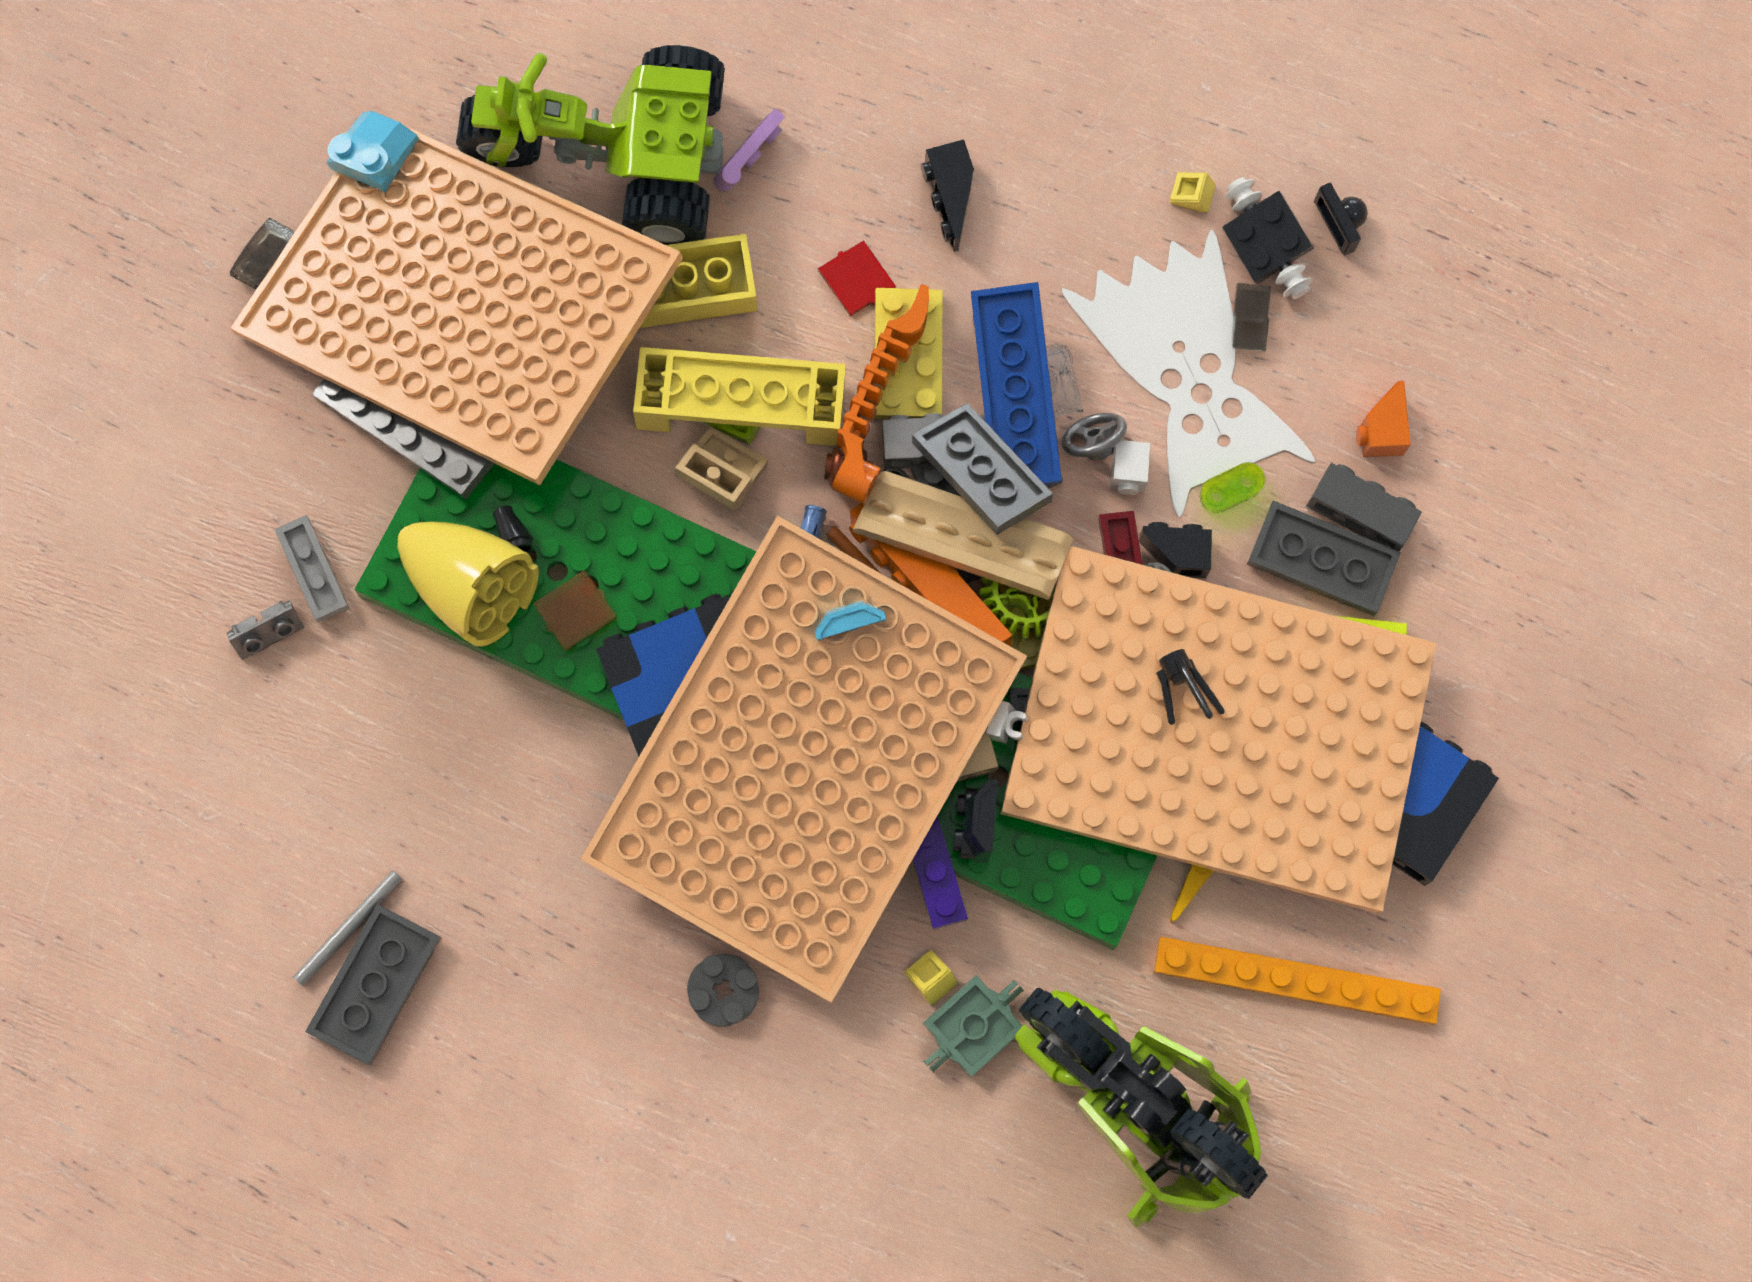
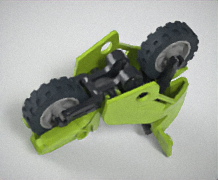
[1015,988,1268,1228]

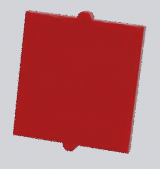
[818,240,896,316]

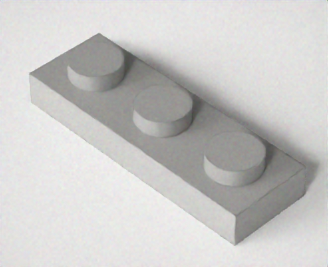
[275,515,349,623]

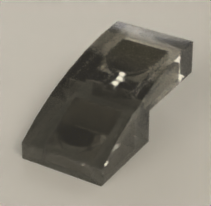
[230,217,295,290]
[1232,283,1271,352]

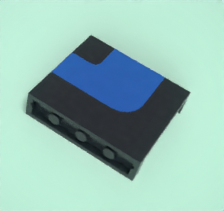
[596,594,730,757]
[1392,721,1499,886]

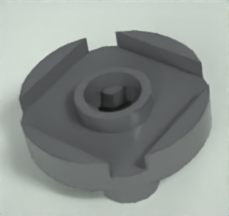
[687,954,759,1027]

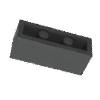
[1306,462,1422,551]

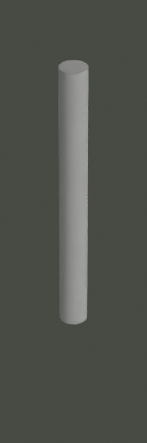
[293,870,403,986]

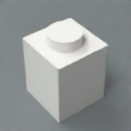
[1110,440,1150,495]

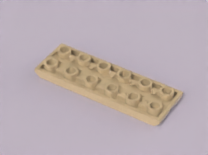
[853,471,1073,600]

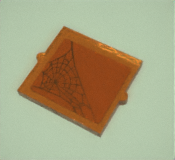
[533,570,617,651]

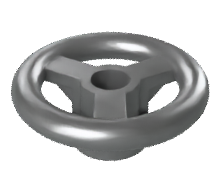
[1062,413,1127,461]

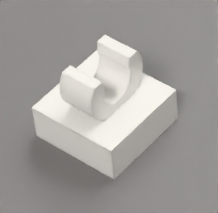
[986,701,1029,744]

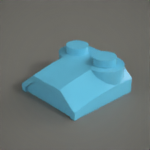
[326,111,419,192]
[814,600,886,641]

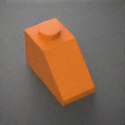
[1356,381,1411,457]

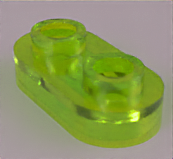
[1199,462,1265,513]

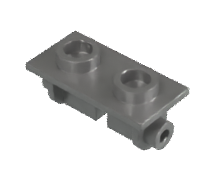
[227,600,305,660]

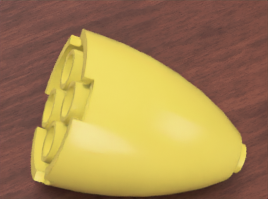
[397,521,539,646]

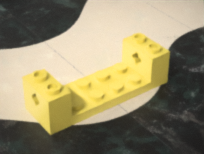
[633,347,846,446]

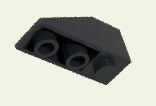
[921,139,974,252]

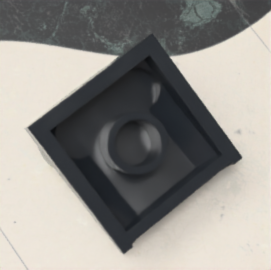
[953,780,998,863]

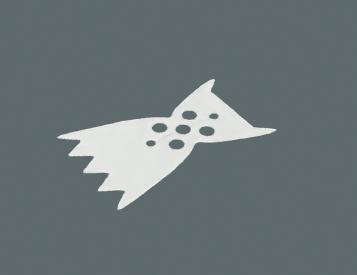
[1062,230,1315,517]

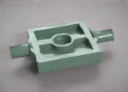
[923,975,1024,1078]

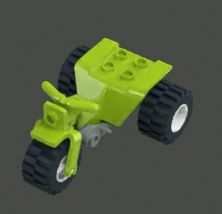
[456,45,725,245]

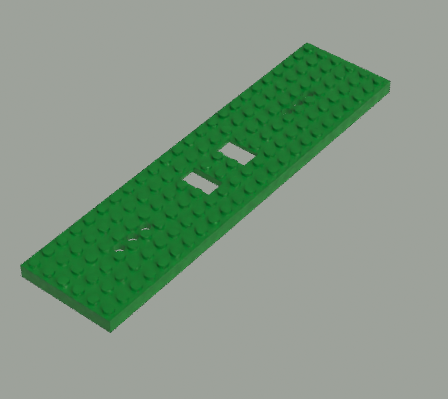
[354,459,1158,950]

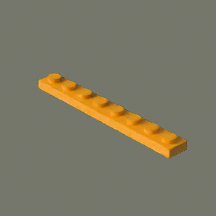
[1153,936,1441,1025]

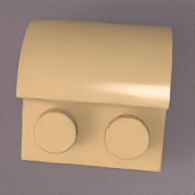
[674,426,768,511]

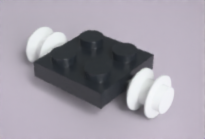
[1222,177,1314,299]

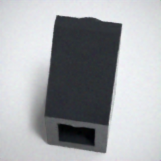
[1139,522,1212,578]

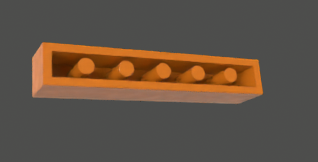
[849,503,1012,647]

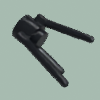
[1156,649,1225,725]

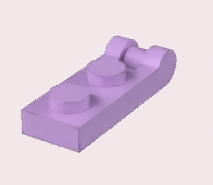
[714,108,785,192]

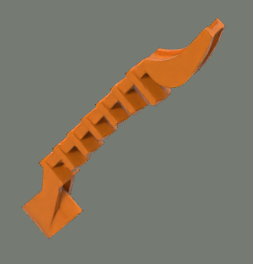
[832,284,929,504]

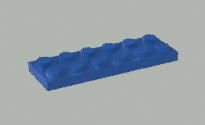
[971,282,1062,486]

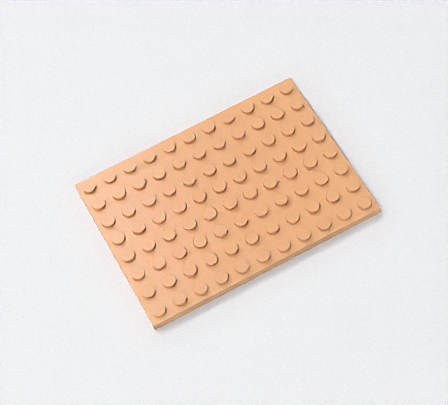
[230,127,683,485]
[581,515,1027,1003]
[1000,546,1436,914]

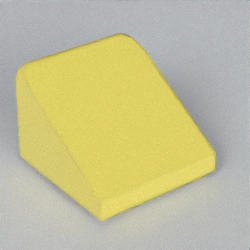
[1169,172,1216,213]
[904,950,958,1005]

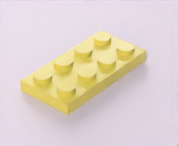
[874,288,943,420]

